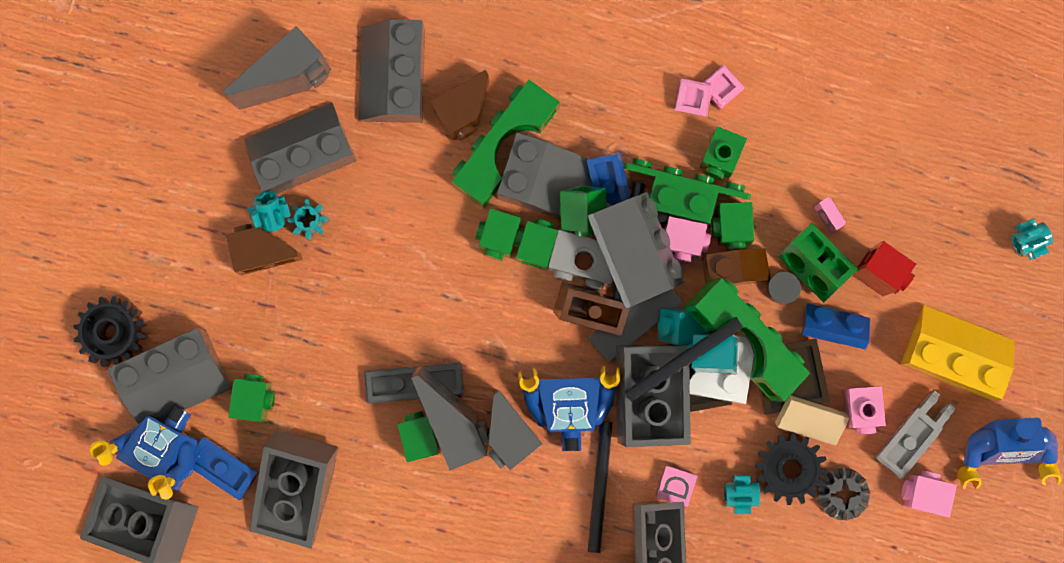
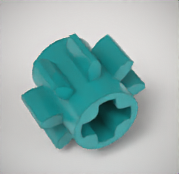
[248,191,291,232]
[287,199,330,241]
[1011,218,1053,260]
[724,475,760,514]

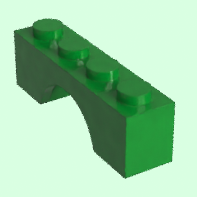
[451,80,560,209]
[684,278,810,402]

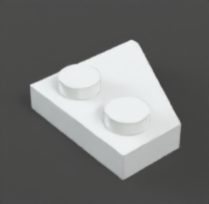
[690,335,754,404]

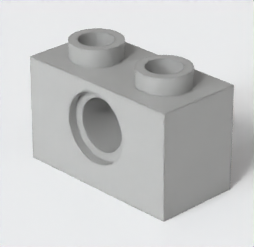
[548,230,613,291]

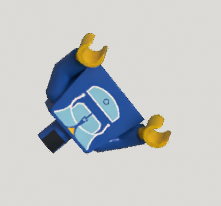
[518,366,620,451]
[90,406,197,500]
[957,418,1062,489]

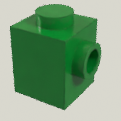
[700,126,747,180]
[560,186,606,236]
[712,202,754,251]
[475,209,522,261]
[514,219,558,271]
[228,373,276,422]
[397,411,441,463]

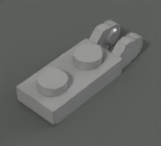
[874,390,956,479]

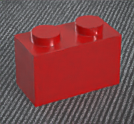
[853,241,917,297]

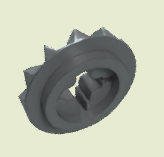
[817,468,871,521]

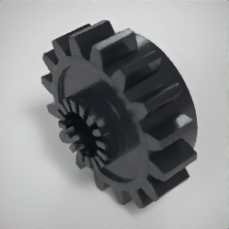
[73,296,148,367]
[755,433,828,505]

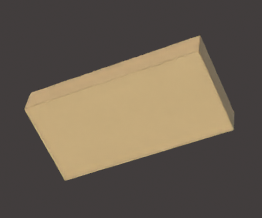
[775,395,850,446]

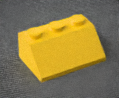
[900,305,1015,400]

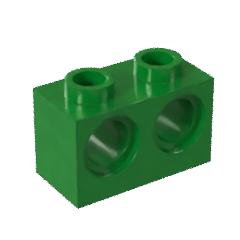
[778,223,858,303]

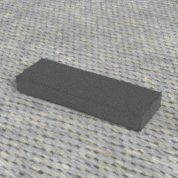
[588,289,683,363]
[364,363,464,404]

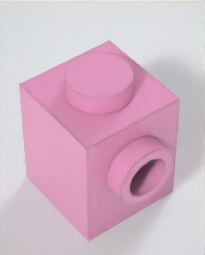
[665,216,711,263]
[843,386,886,434]
[901,470,957,518]

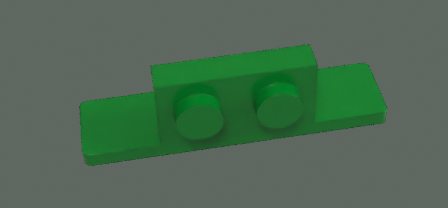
[624,158,751,224]

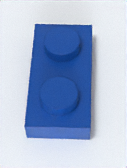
[587,152,631,206]
[802,304,870,350]
[194,437,259,500]

